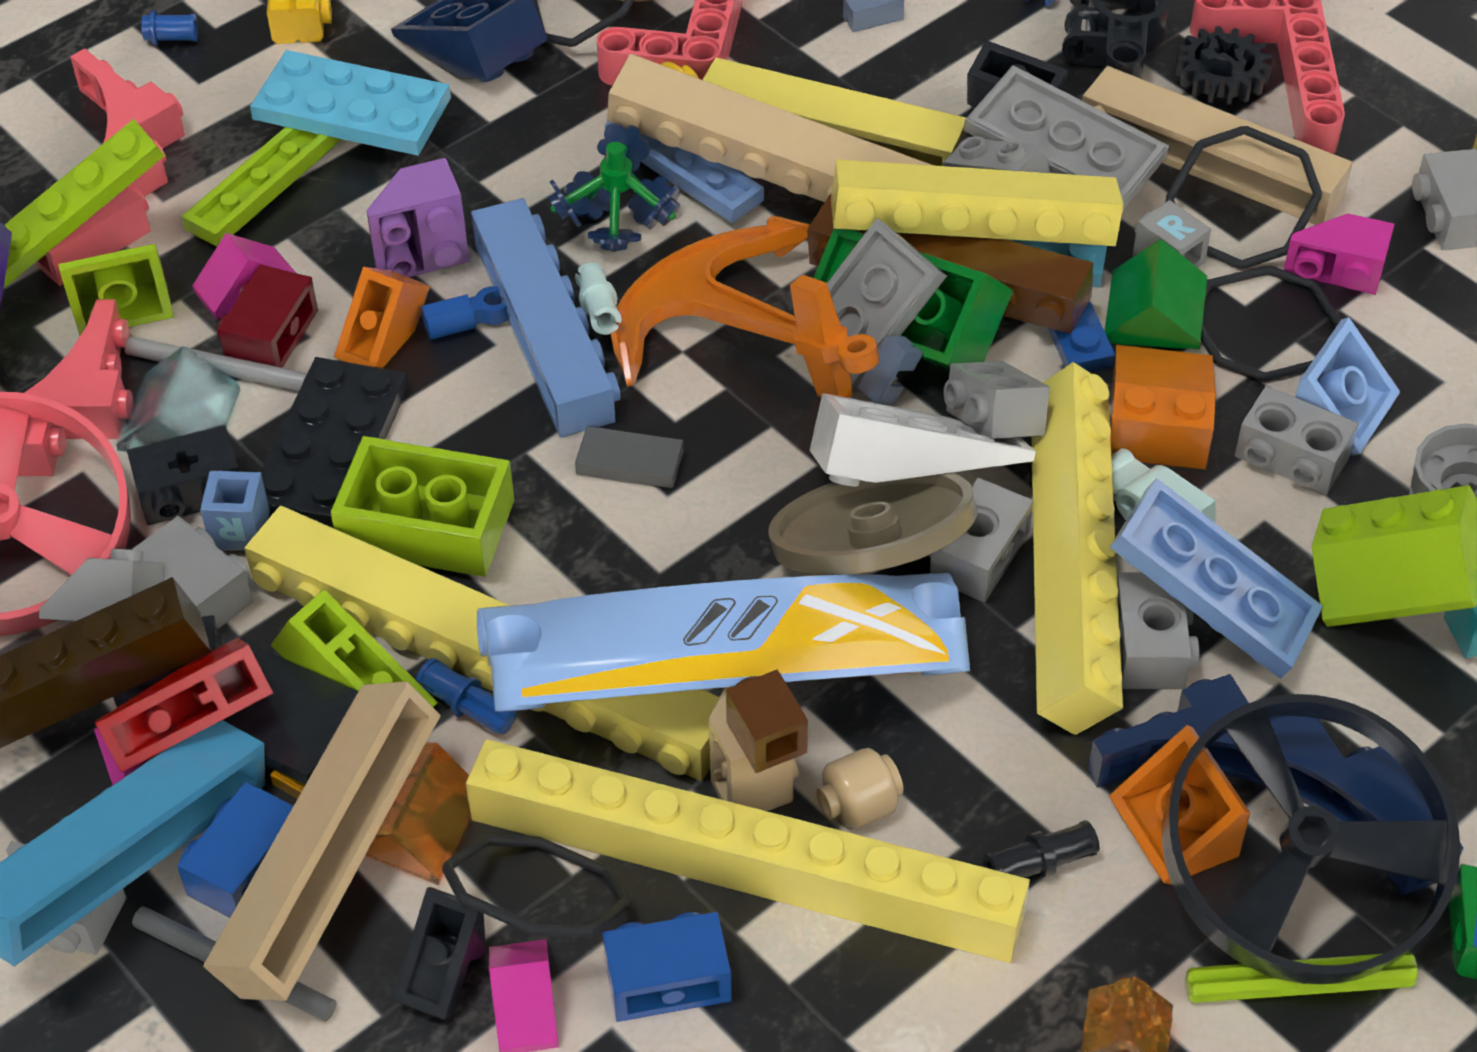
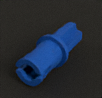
[416,658,517,734]

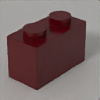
[217,264,318,368]

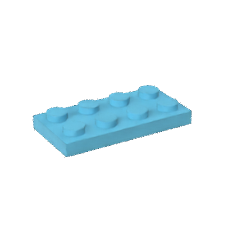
[250,50,451,156]

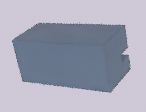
[843,0,904,32]
[858,335,924,405]

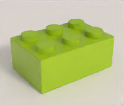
[331,436,514,577]

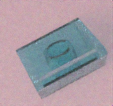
[116,345,241,452]

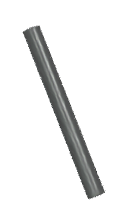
[132,906,337,1022]

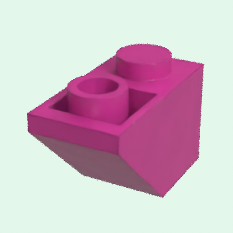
[1284,213,1394,295]

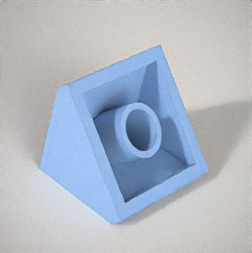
[1296,317,1400,455]

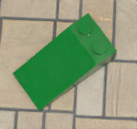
[814,228,1014,371]

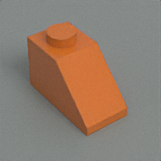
[334,267,430,368]

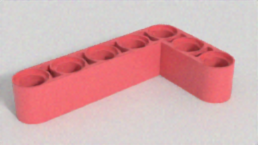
[596,0,743,86]
[1190,0,1345,154]

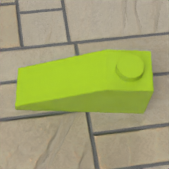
[271,589,438,707]

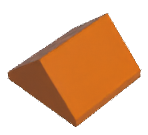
[1109,725,1251,884]

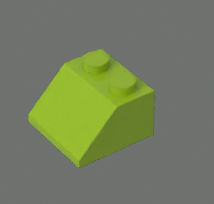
[58,244,174,336]

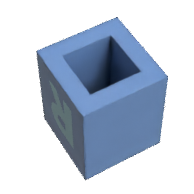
[200,471,270,551]

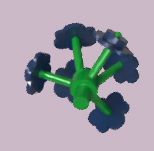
[548,123,681,252]

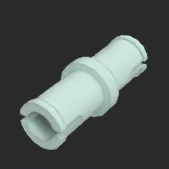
[575,262,622,335]

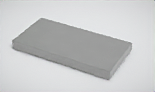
[963,66,1169,210]

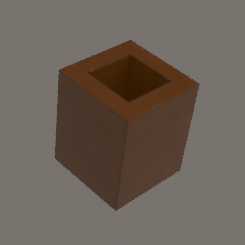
[726,669,808,773]

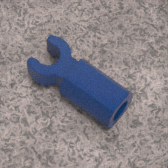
[421,286,508,340]

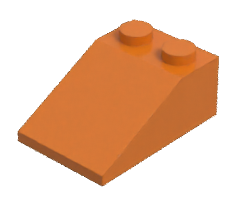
[1110,345,1216,470]

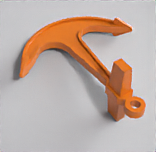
[611,216,880,398]

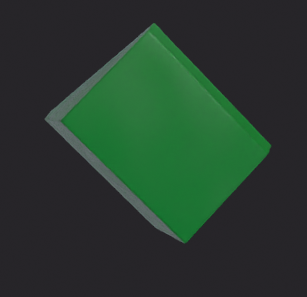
[1104,239,1207,349]

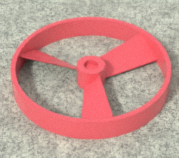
[0,392,131,636]

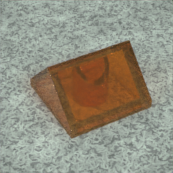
[365,742,472,885]

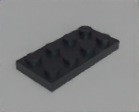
[260,357,409,528]

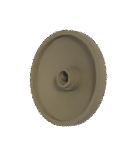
[769,472,977,575]

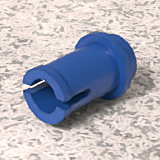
[142,11,198,45]

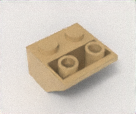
[709,687,799,811]

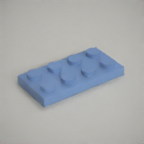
[1110,478,1323,679]

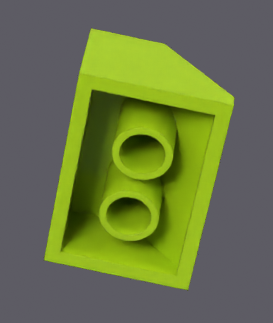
[1311,485,1477,627]

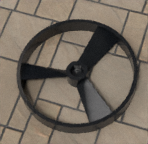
[1162,694,1460,985]

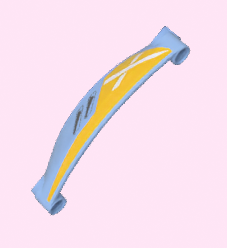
[477,572,970,712]

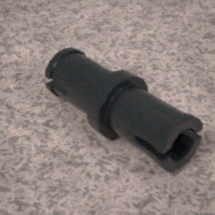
[982,820,1100,878]

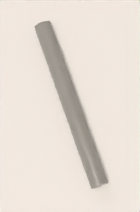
[125,336,307,391]

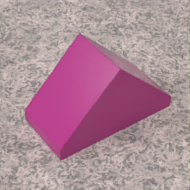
[193,233,296,319]
[489,939,559,1052]

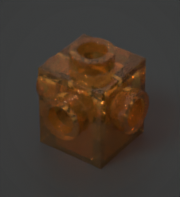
[1081,977,1173,1052]

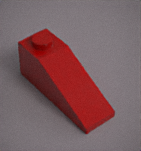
[94,638,273,773]

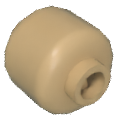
[817,748,903,829]

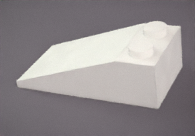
[809,393,1036,487]

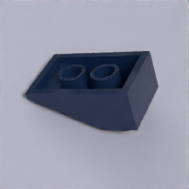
[391,0,548,82]

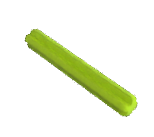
[1185,952,1418,1003]

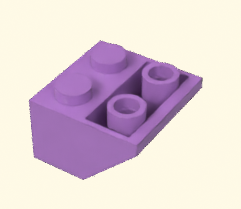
[366,158,469,277]

